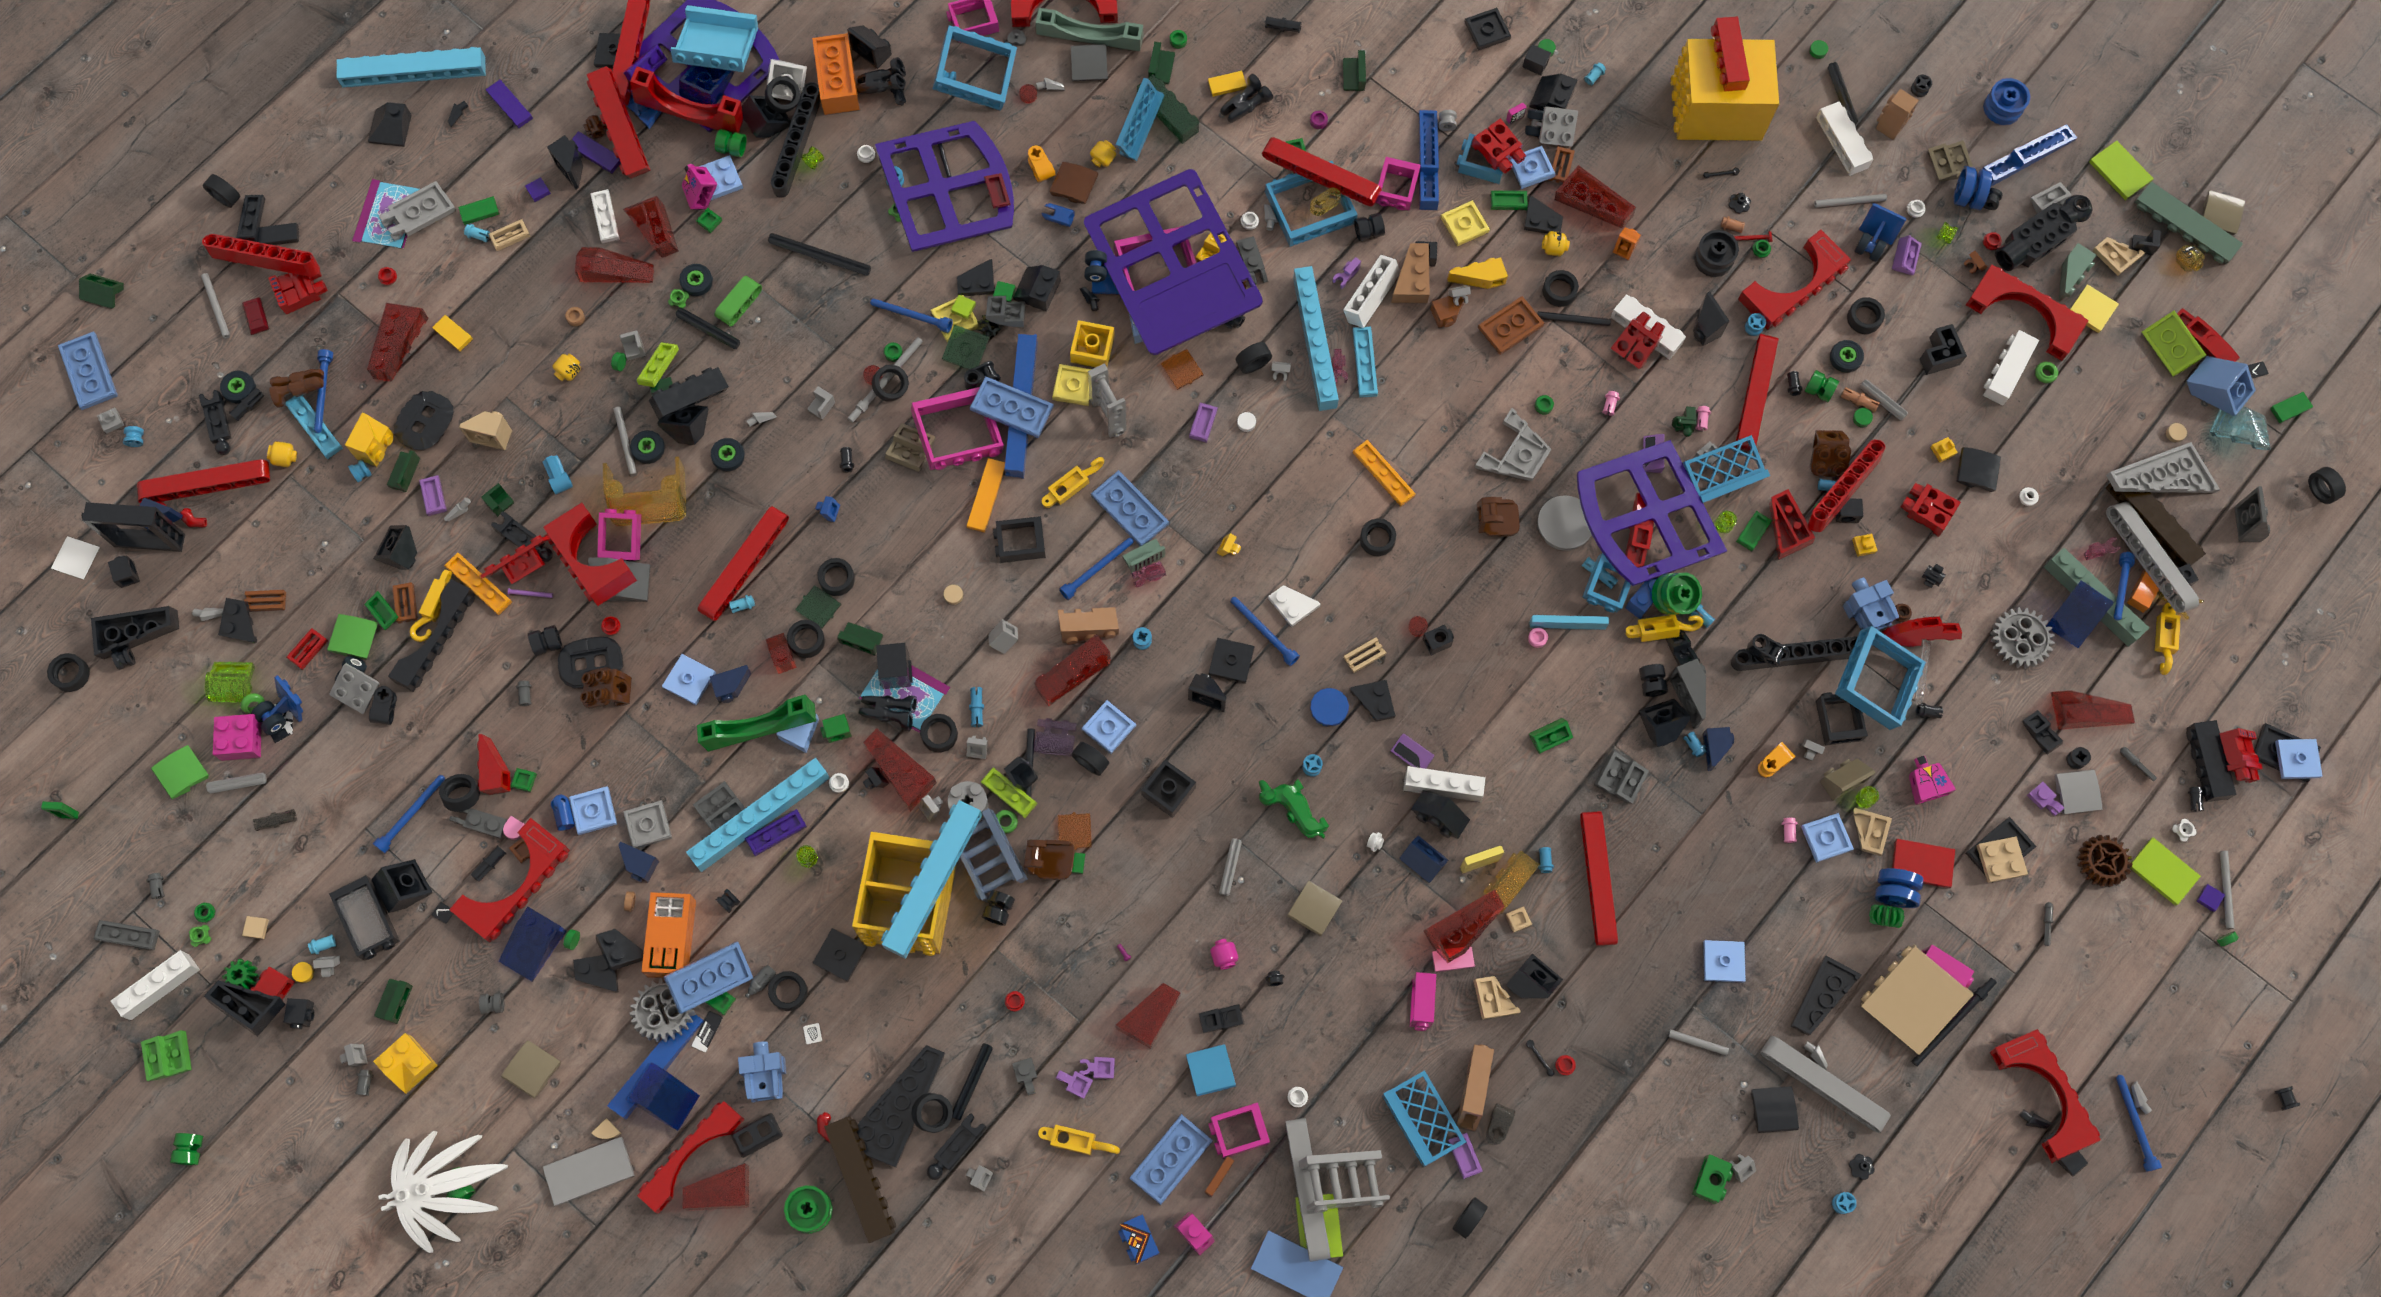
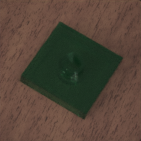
[942,325,990,370]

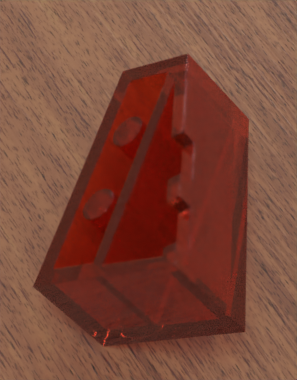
[623,196,679,258]
[1115,983,1181,1049]

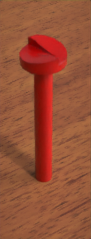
[1734,231,1773,242]

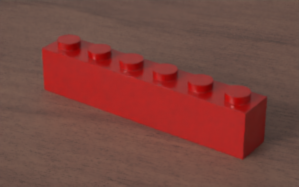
[587,66,651,179]

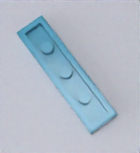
[1352,326,1378,398]
[285,395,343,459]
[1530,615,1609,630]

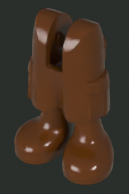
[269,369,324,408]

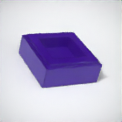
[525,177,551,202]
[2196,884,2225,912]

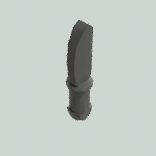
[2120,747,2157,781]
[2043,902,2054,946]

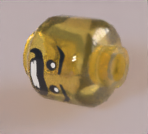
[2176,245,2205,272]

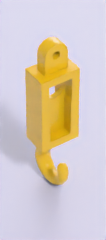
[1041,457,1105,508]
[410,569,452,642]
[2155,602,2181,675]
[1625,615,1703,642]
[1038,1125,1120,1156]

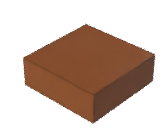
[509,838,530,864]

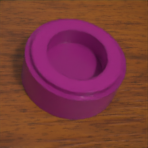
[1310,110,1328,129]

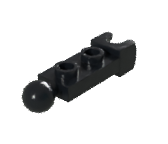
[199,390,232,455]
[491,511,553,562]
[926,1113,986,1180]

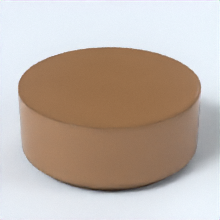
[565,307,585,326]
[624,891,636,912]

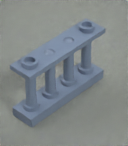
[960,808,1028,902]

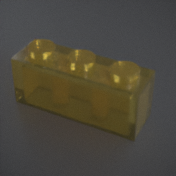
[1483,850,1540,914]

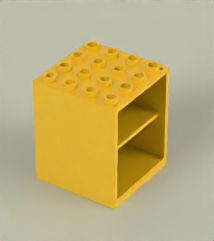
[1671,39,1779,141]
[852,832,957,956]

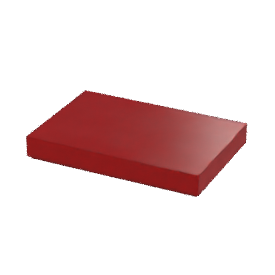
[1892,839,1955,889]

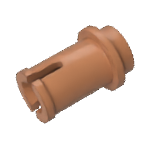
[1720,216,1745,233]

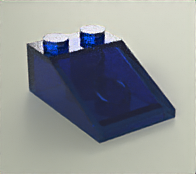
[679,65,735,104]
[2046,580,2114,648]
[498,907,566,982]
[626,1062,700,1131]

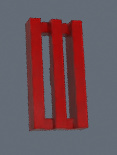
[286,628,328,670]

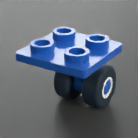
[1854,203,1906,262]
[1084,250,1129,294]
[251,675,303,735]

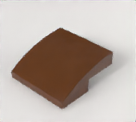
[1049,162,1098,204]

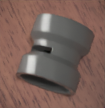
[479,993,505,1014]

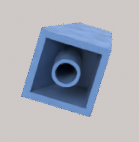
[2187,356,2256,416]

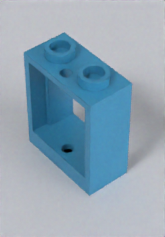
[1456,133,1503,184]
[1582,553,1631,613]

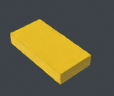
[1208,71,1247,97]
[432,315,473,352]

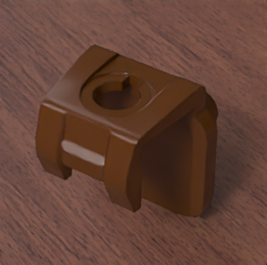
[1810,430,1851,477]
[1477,497,1520,537]
[580,667,632,709]
[1024,840,1075,880]

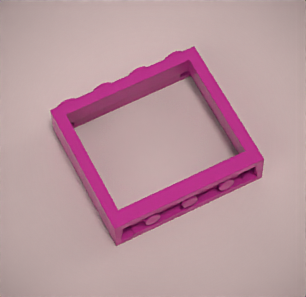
[1113,226,1196,291]
[911,387,1004,470]

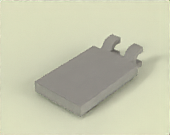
[379,181,456,241]

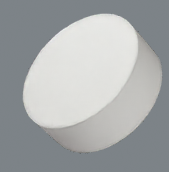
[1237,412,1256,432]

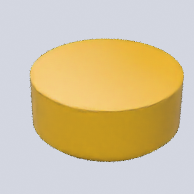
[292,962,314,983]

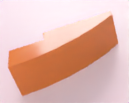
[2127,569,2159,613]

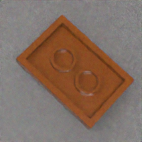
[1478,296,1545,355]

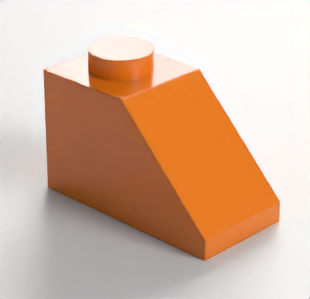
[1613,227,1641,260]

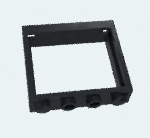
[81,502,185,552]

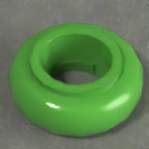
[2035,361,2058,383]
[240,693,265,714]
[996,810,1018,834]

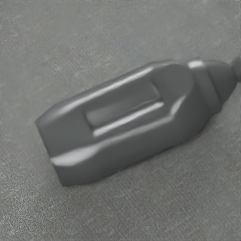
[745,965,776,998]

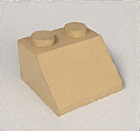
[459,411,512,450]

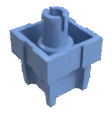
[1843,577,1899,630]
[738,1042,786,1103]

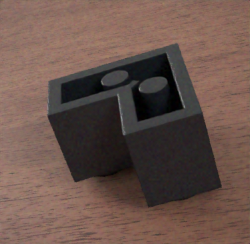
[1919,324,1967,375]
[1411,790,1470,839]

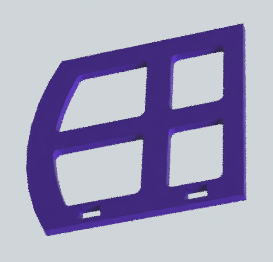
[639,0,779,133]
[875,121,1014,252]
[1577,440,1727,586]

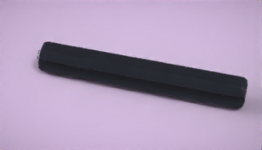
[1828,62,1858,125]
[675,307,740,349]
[952,1043,993,1120]

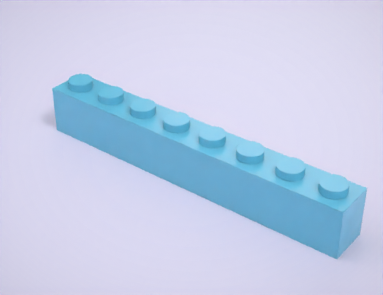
[337,47,486,88]
[1293,266,1339,411]
[686,758,830,872]
[881,800,982,959]

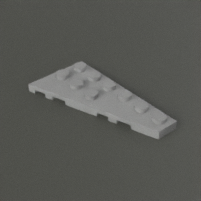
[2106,442,2220,493]

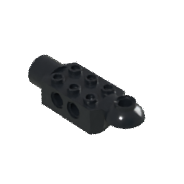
[1995,195,2093,271]

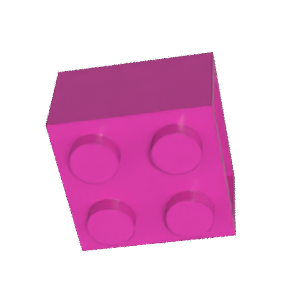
[213,714,262,761]

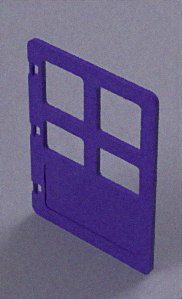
[1084,169,1263,355]

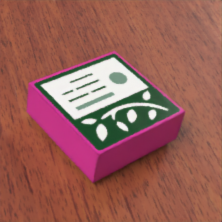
[1506,103,1527,124]

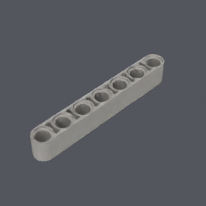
[2106,502,2199,613]
[1760,1036,1891,1133]
[1285,1118,1331,1262]

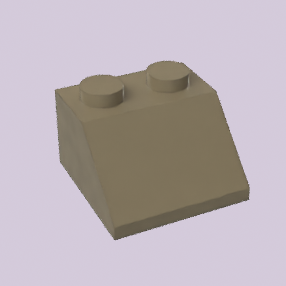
[1820,758,1875,801]

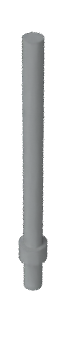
[847,337,923,423]

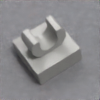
[1448,285,1471,305]
[1271,361,1291,381]
[97,408,124,434]
[1695,441,1721,465]
[966,735,988,759]
[1802,739,1825,761]
[918,795,943,822]
[313,956,340,977]
[340,1044,368,1066]
[1730,1154,1756,1183]
[966,1165,993,1191]

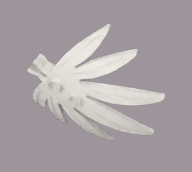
[378,1131,508,1253]

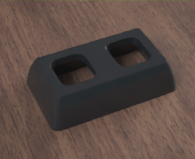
[731,1113,783,1158]

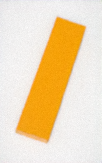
[1353,440,1415,507]
[967,458,1005,533]
[444,552,512,616]

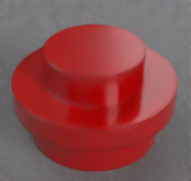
[1983,232,2002,250]
[378,267,397,285]
[601,616,621,635]
[1005,991,1025,1012]
[1555,1055,1576,1076]

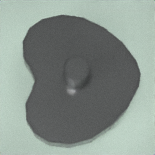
[1007,29,1026,46]

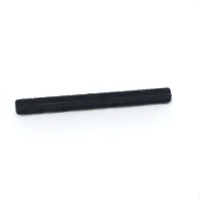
[768,233,871,276]

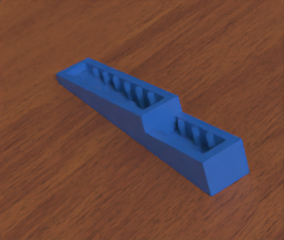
[1419,110,1439,210]
[1982,124,2077,187]
[607,1015,704,1120]

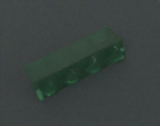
[1137,74,1199,144]

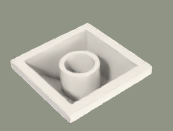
[767,59,807,101]

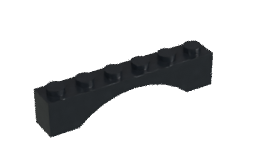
[388,579,475,692]

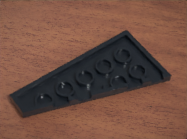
[857,1045,945,1168]

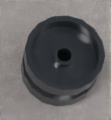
[1694,230,1739,277]

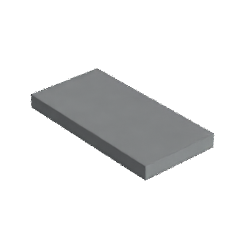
[543,1137,635,1206]

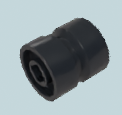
[1354,213,1385,241]
[528,625,562,656]
[1639,664,1668,697]
[981,890,1015,926]

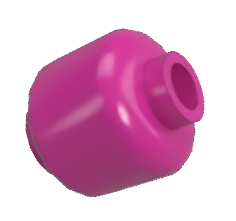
[1210,939,1238,970]

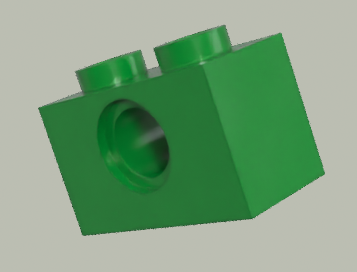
[1692,1154,1733,1204]

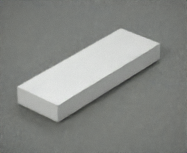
[590,189,620,244]

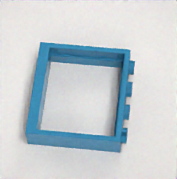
[932,25,1017,111]
[1265,161,1358,247]
[1835,626,1926,730]

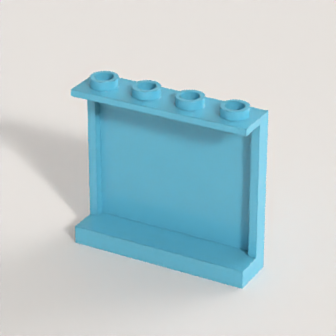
[671,5,758,72]

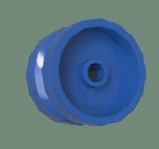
[1983,78,2031,125]
[1954,166,1992,210]
[1875,868,1924,909]

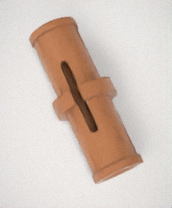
[1840,387,1880,413]

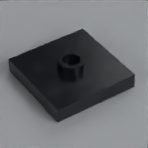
[1464,8,1511,51]
[594,33,620,68]
[1209,638,1255,683]
[812,928,867,982]

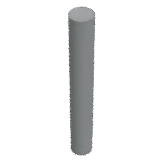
[1668,1029,1729,1056]

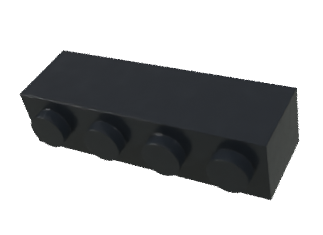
[649,367,729,421]
[2186,720,2237,802]

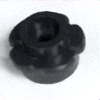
[1265,971,1285,986]

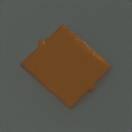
[1161,349,1204,390]
[1058,812,1092,850]

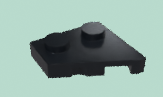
[1524,196,1563,234]
[573,955,619,993]

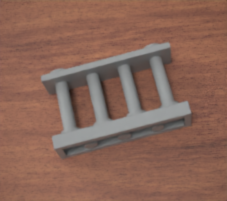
[1088,363,1126,438]
[1299,1150,1390,1213]

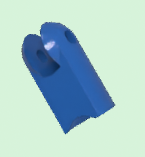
[1042,203,1075,227]
[551,794,575,831]

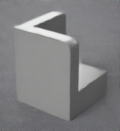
[619,330,646,361]
[808,386,835,420]
[988,619,1018,654]

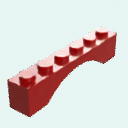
[637,1101,745,1214]

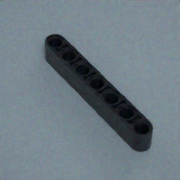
[771,82,821,198]
[1731,636,1857,671]

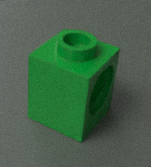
[820,714,852,743]

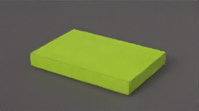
[2089,141,2154,201]
[2142,310,2207,377]
[2130,837,2201,906]
[1295,1194,1343,1258]

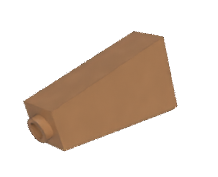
[1456,1045,1494,1131]

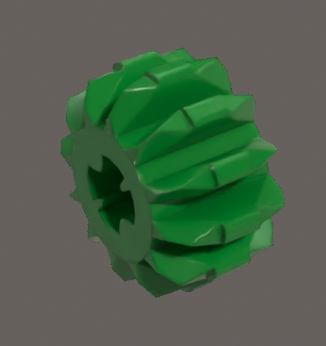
[1869,904,1905,928]
[222,959,259,990]

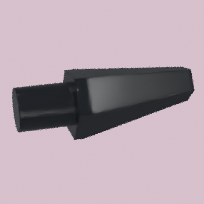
[448,101,468,127]
[1079,287,1100,311]
[2019,1109,2052,1129]

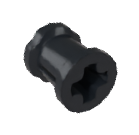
[2275,1086,2300,1111]

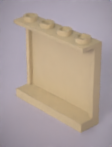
[1861,944,1973,1055]

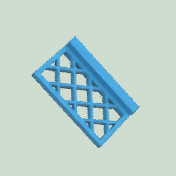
[1115,78,1164,161]
[1683,435,1770,503]
[1382,1070,1466,1168]

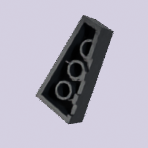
[91,606,180,659]

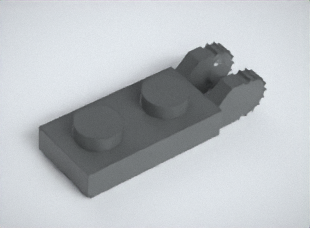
[1236,236,1268,285]
[449,808,507,839]

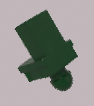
[1672,406,1697,437]

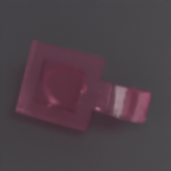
[1333,349,1348,383]
[2084,537,2121,560]
[1131,561,1166,587]

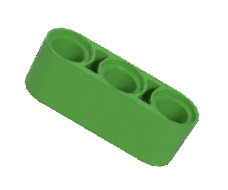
[714,276,762,327]

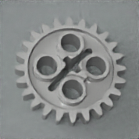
[1990,607,2055,669]
[630,978,697,1042]

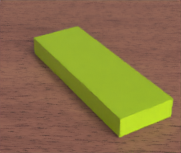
[637,342,679,387]
[981,767,1037,818]

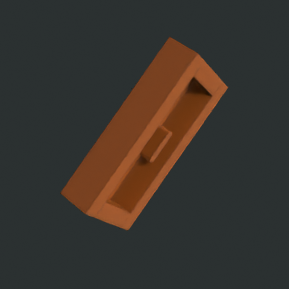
[1549,146,1575,185]
[393,582,418,624]
[244,590,286,612]
[1205,1156,1234,1198]

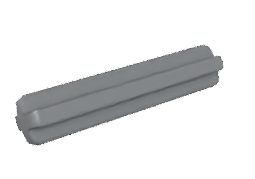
[1860,379,1908,420]
[206,772,267,794]
[1219,838,1242,896]

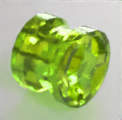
[801,146,824,170]
[1936,222,1958,244]
[1715,510,1737,533]
[1856,786,1879,808]
[796,845,818,868]

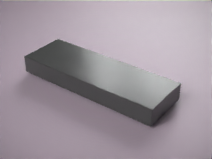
[93,920,160,950]

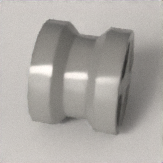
[1439,110,1457,131]

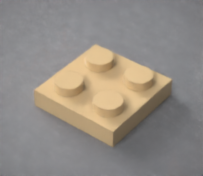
[1976,836,2028,883]

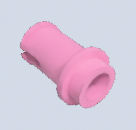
[1602,391,1620,416]
[1695,406,1711,431]
[1782,818,1798,843]

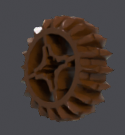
[2077,835,2133,888]

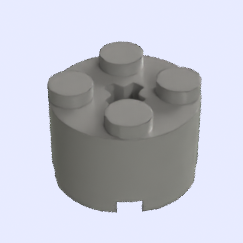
[948,781,989,822]

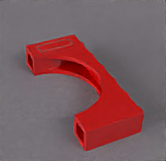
[1011,0,1118,27]
[630,66,743,135]
[1738,229,1851,330]
[1966,265,2089,361]
[543,502,637,606]
[449,818,570,942]
[1990,1029,2101,1163]

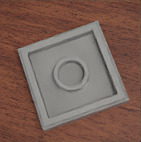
[623,800,672,849]

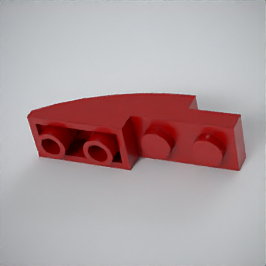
[2177,308,2240,362]
[1625,492,1654,568]
[1881,616,1962,647]

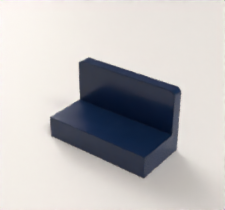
[1400,836,1449,883]

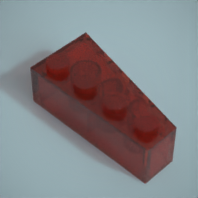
[1554,165,1636,229]
[367,303,428,382]
[1034,634,1111,706]
[863,728,936,812]

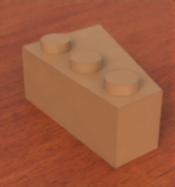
[1876,89,1919,140]
[1391,243,1430,303]
[1058,607,1119,645]

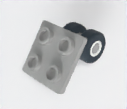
[1525,107,1578,147]
[329,656,379,714]

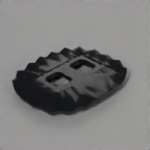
[394,391,454,450]
[558,636,623,689]

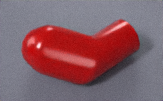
[180,508,207,527]
[817,1112,831,1144]

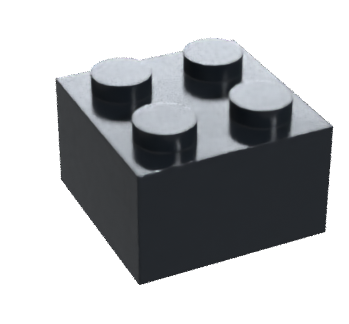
[1141,760,1196,818]

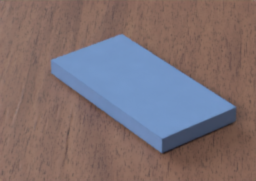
[58,332,118,410]
[970,376,1054,438]
[1091,470,1169,546]
[664,942,753,1014]
[1129,1114,1213,1205]
[1251,1230,1344,1297]

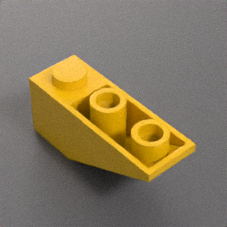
[1447,257,1508,289]

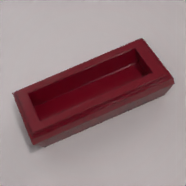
[984,173,1011,209]
[242,297,269,335]

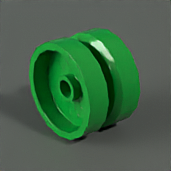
[1652,572,1702,615]
[784,1185,833,1234]

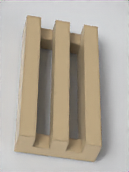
[488,219,531,251]
[1343,638,1386,673]

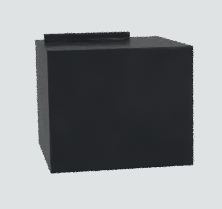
[876,643,913,689]

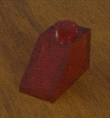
[766,633,797,674]

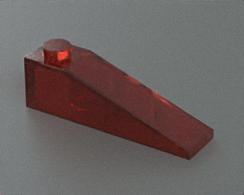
[575,247,654,283]
[2051,690,2135,730]
[1423,889,1505,963]

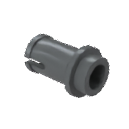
[516,681,532,706]
[146,873,165,899]
[355,1070,374,1096]

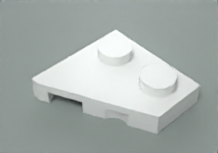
[1268,585,1321,627]

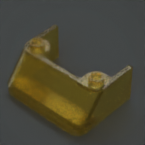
[603,457,686,526]

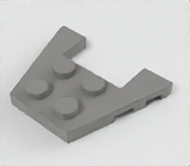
[1475,408,1551,481]

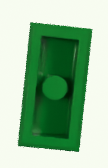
[1529,718,1573,754]

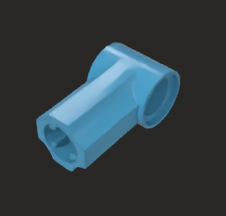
[543,455,573,495]

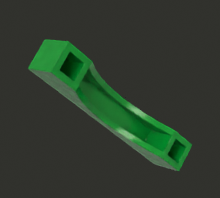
[697,695,816,752]

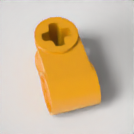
[1028,145,1056,183]
[1757,742,1796,778]

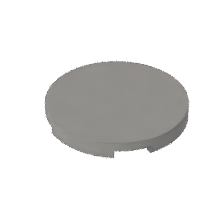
[1537,496,1592,551]

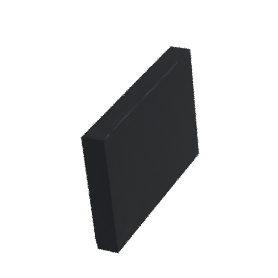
[2254,723,2321,782]
[1965,816,2037,883]

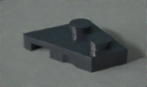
[957,259,994,296]
[218,598,257,643]
[1350,680,1396,722]
[596,929,644,971]

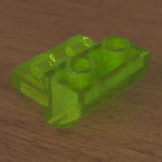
[205,662,255,702]

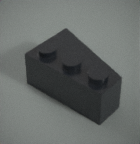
[204,980,286,1037]

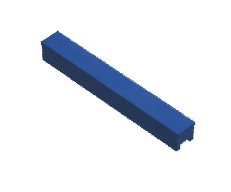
[1004,334,1038,479]

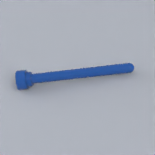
[870,299,953,333]
[314,349,333,433]
[1059,538,1134,600]
[2114,552,2136,621]
[1231,597,1300,666]
[373,775,445,853]
[2116,1075,2162,1172]

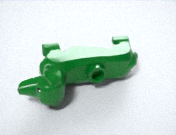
[1259,779,1329,839]

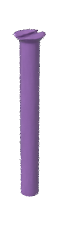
[508,588,553,598]

